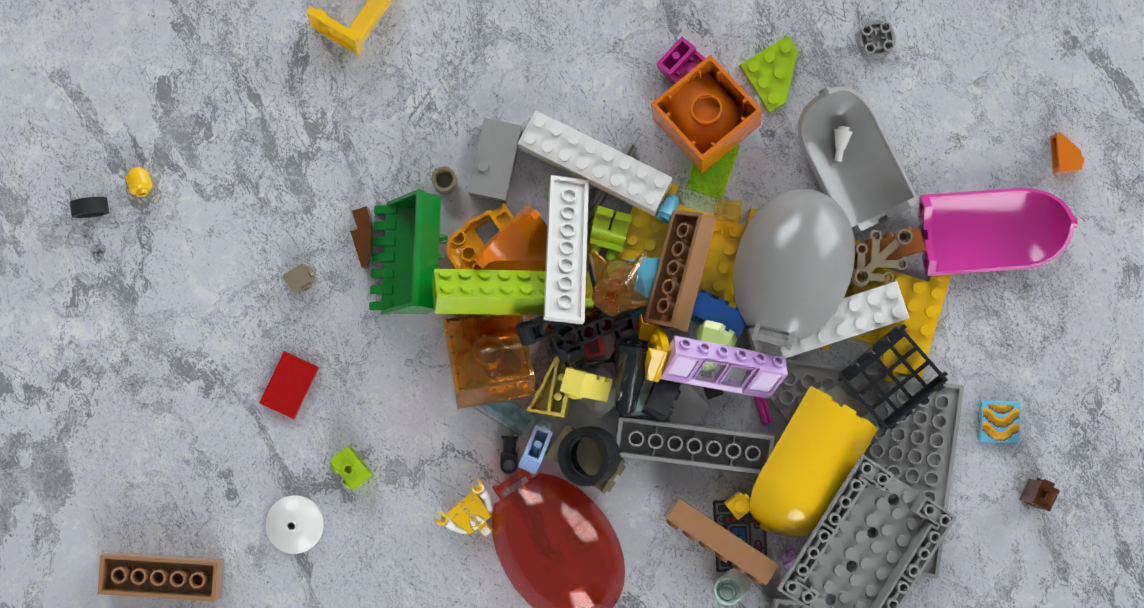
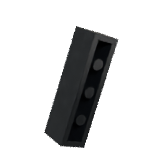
[641,379,684,422]

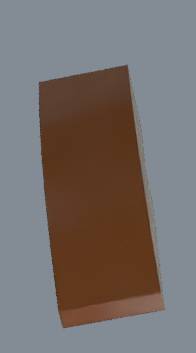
[350,206,374,269]

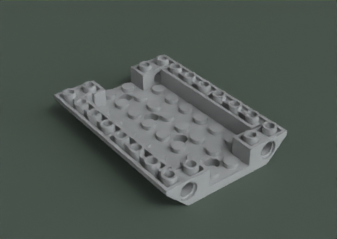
[777,454,957,608]

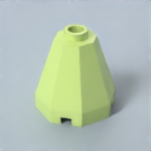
[695,320,737,371]

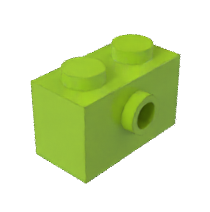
[329,445,374,491]

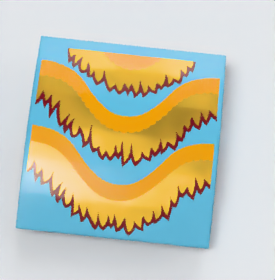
[978,400,1021,443]

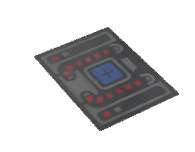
[713,500,768,572]

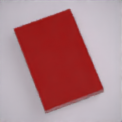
[259,351,320,419]

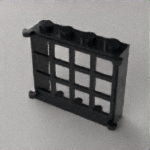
[838,324,948,431]

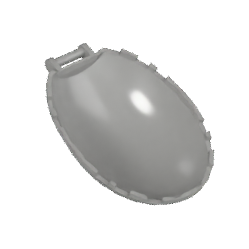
[733,189,855,350]

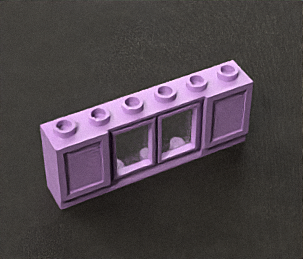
[660,336,788,399]

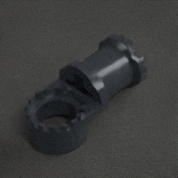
[500,436,519,474]

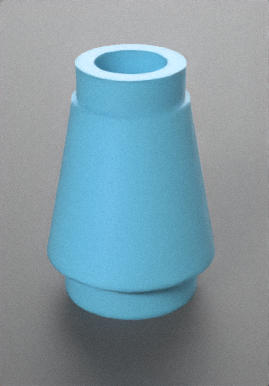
[656,194,679,224]

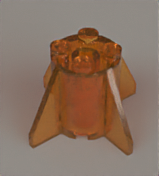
[589,249,649,316]

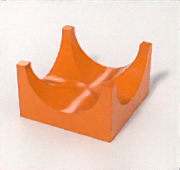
[471,205,587,320]

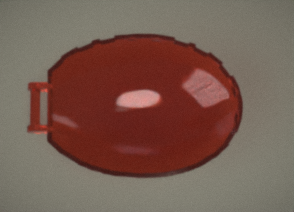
[492,469,625,608]

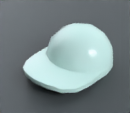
[714,569,751,606]

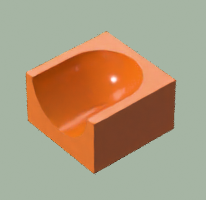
[651,55,762,174]

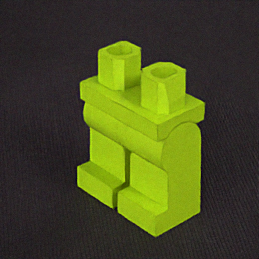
[587,206,633,261]

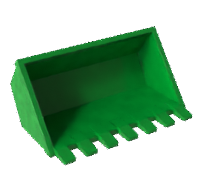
[369,189,448,315]

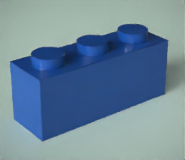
[692,289,746,337]

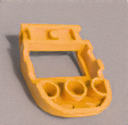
[446,203,514,270]

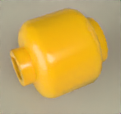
[125,167,153,197]

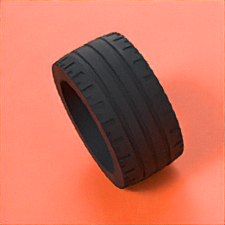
[558,426,621,486]

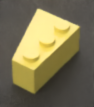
[526,357,575,418]
[560,368,613,402]

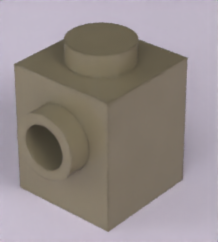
[283,263,315,293]

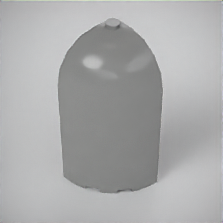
[798,86,920,235]

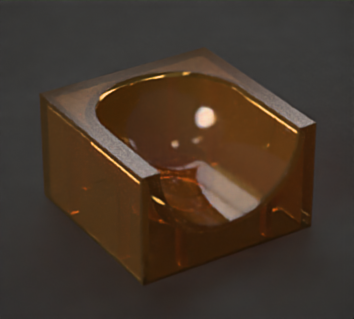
[443,314,535,409]

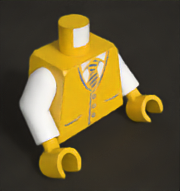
[434,479,493,537]

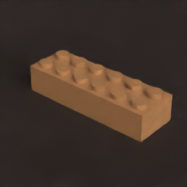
[644,210,717,332]
[664,496,779,585]
[97,552,224,601]

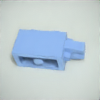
[517,419,553,474]

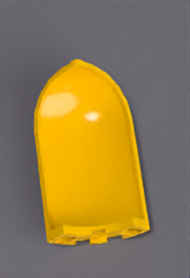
[750,386,878,537]

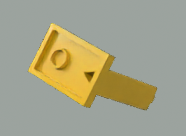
[306,0,393,56]

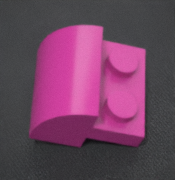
[656,36,706,84]

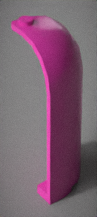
[918,188,1078,276]

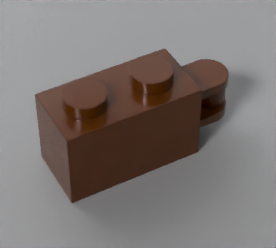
[1019,478,1060,512]

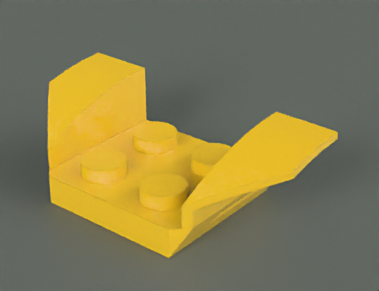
[636,314,671,382]

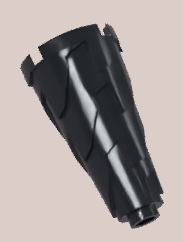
[613,337,654,416]

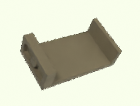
[546,423,626,494]

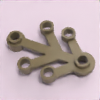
[851,229,913,287]

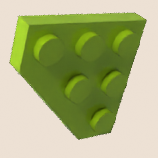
[739,35,798,113]

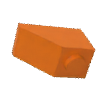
[1050,132,1084,174]

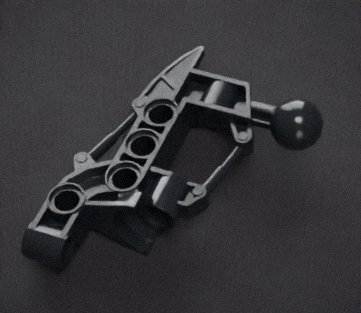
[516,301,647,376]

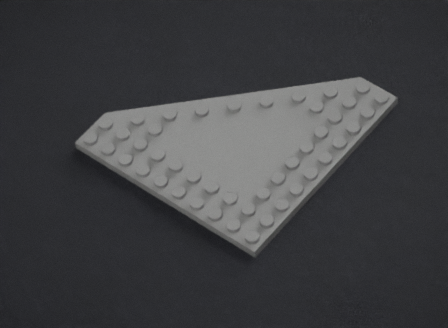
[769,358,964,578]

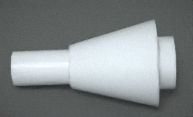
[834,126,853,162]

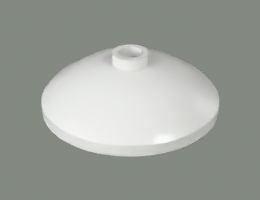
[265,495,324,554]

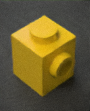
[724,491,750,520]

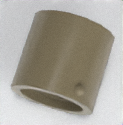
[431,166,458,194]

